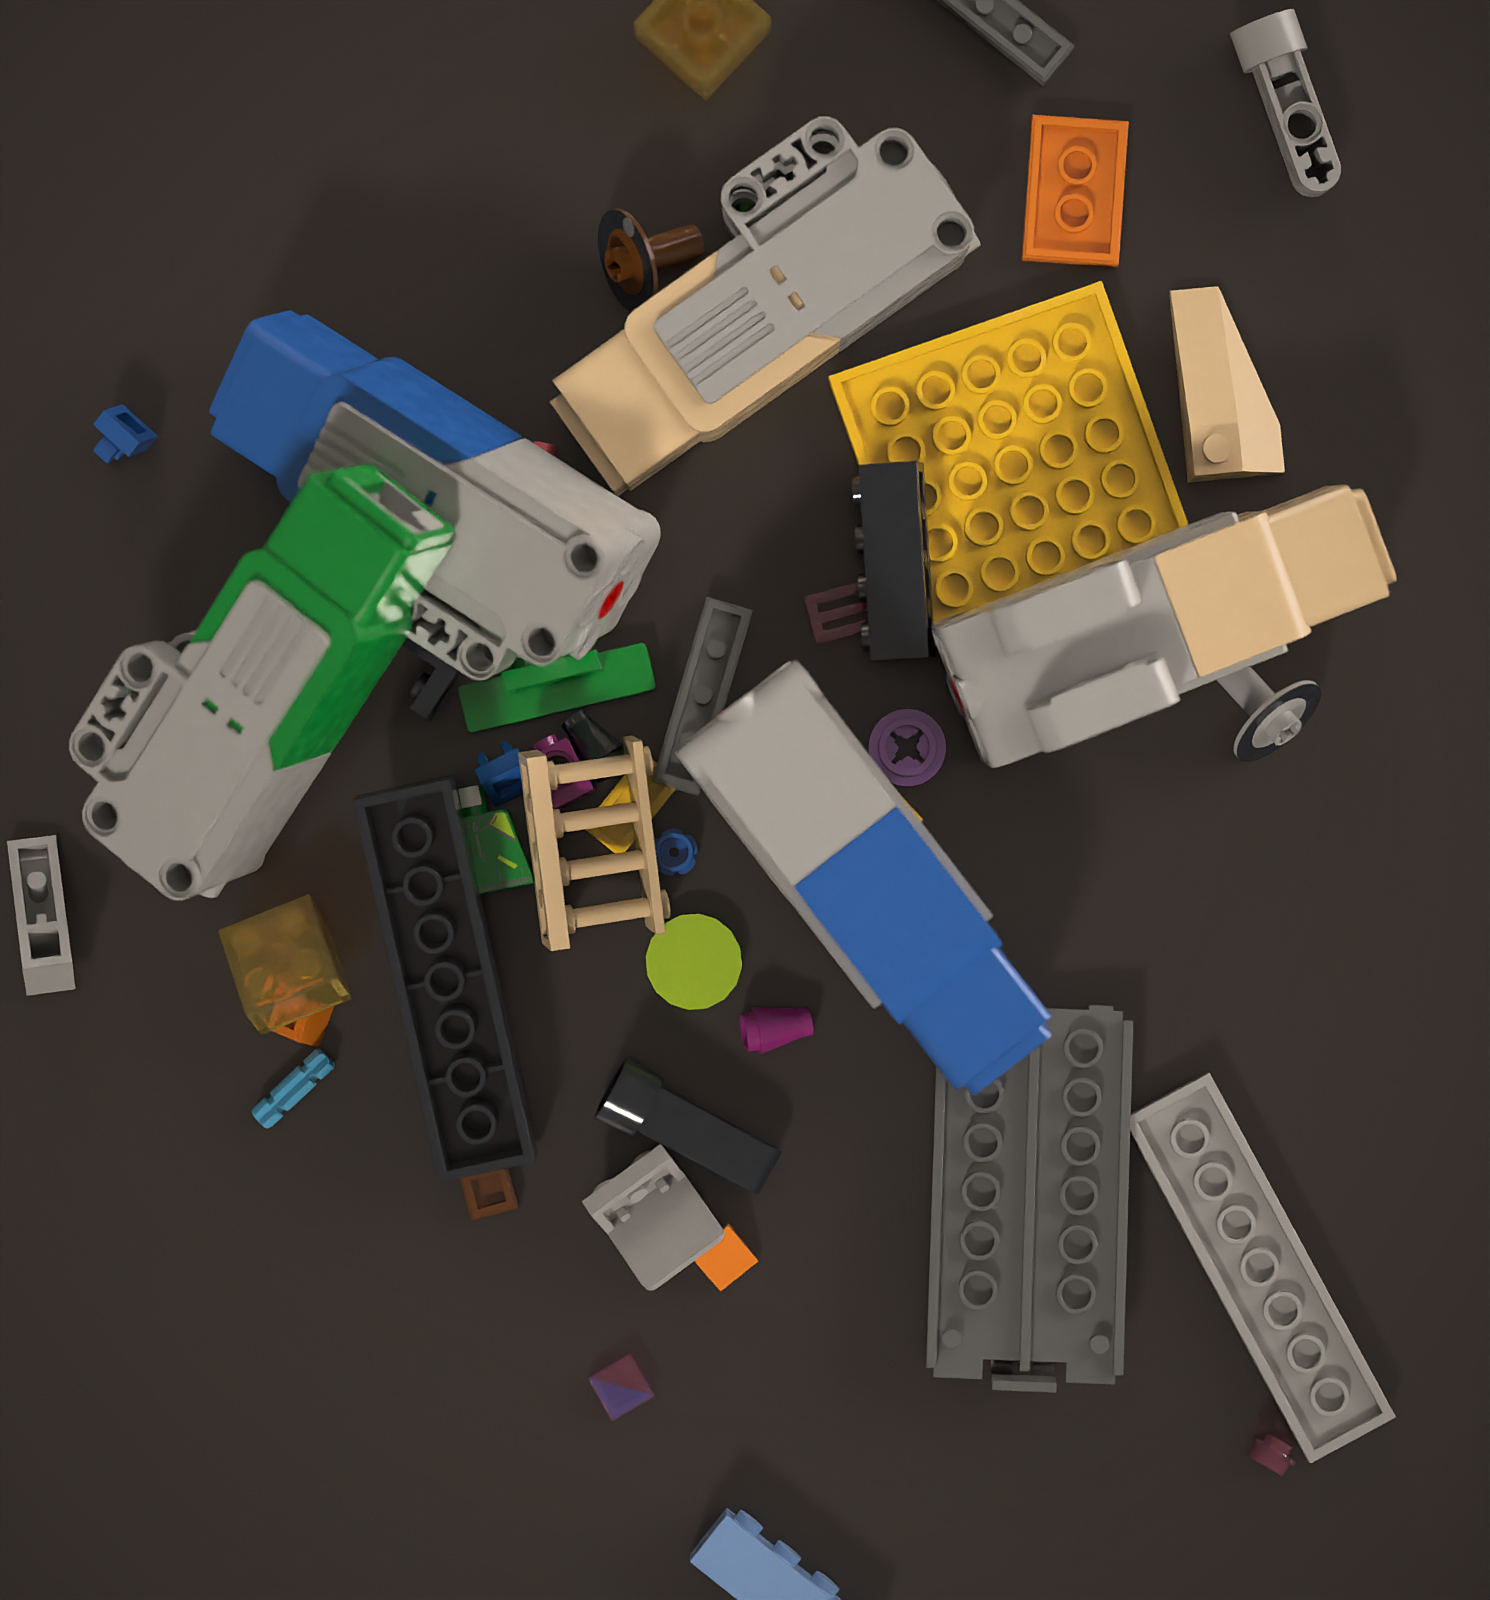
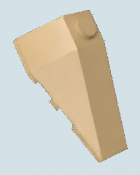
[1169,286,1285,483]

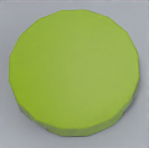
[646,914,742,1010]

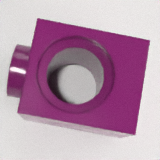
[529,734,596,809]

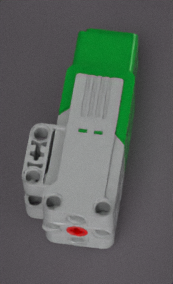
[69,464,455,901]

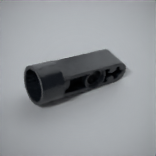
[594,1057,782,1195]

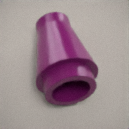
[739,1007,813,1055]

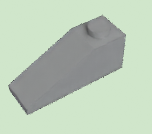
[7,835,76,996]

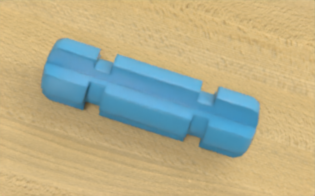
[251,1049,335,1128]

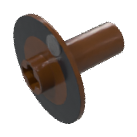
[598,208,704,312]

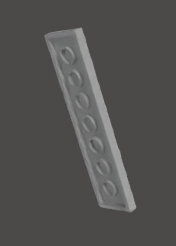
[1130,1072,1396,1464]

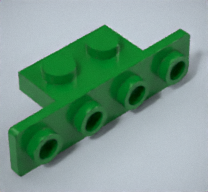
[458,643,656,733]

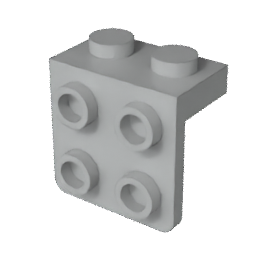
[582,1144,725,1291]

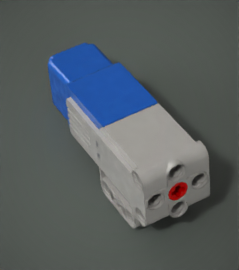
[209,310,661,680]
[674,660,1052,1095]

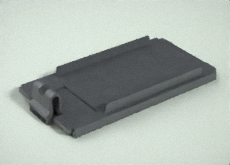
[926,1005,1133,1393]

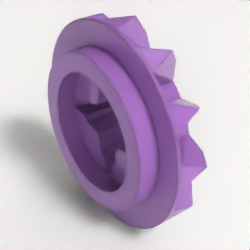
[869,709,946,786]

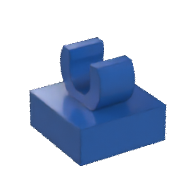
[93,404,158,464]
[474,741,523,807]

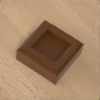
[460,1168,519,1221]

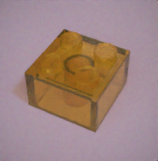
[633,0,771,101]
[218,894,352,1035]

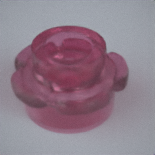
[1249,1434,1296,1477]

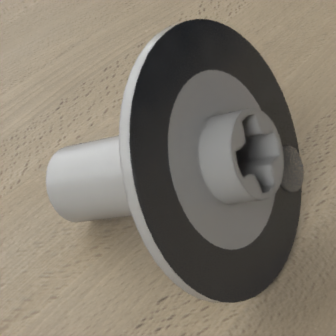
[1216,667,1321,762]

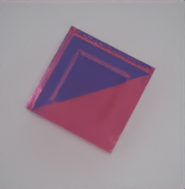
[588,1353,655,1421]

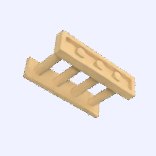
[518,735,670,951]

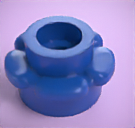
[654,828,698,876]

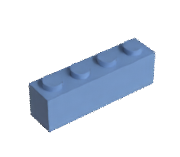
[690,1508,841,1600]

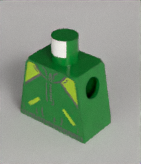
[457,785,534,895]

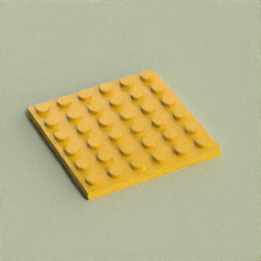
[828,281,1188,647]

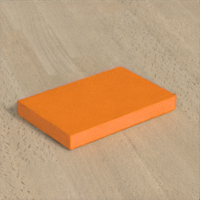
[1021,115,1129,267]

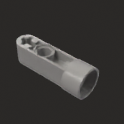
[1230,9,1341,197]

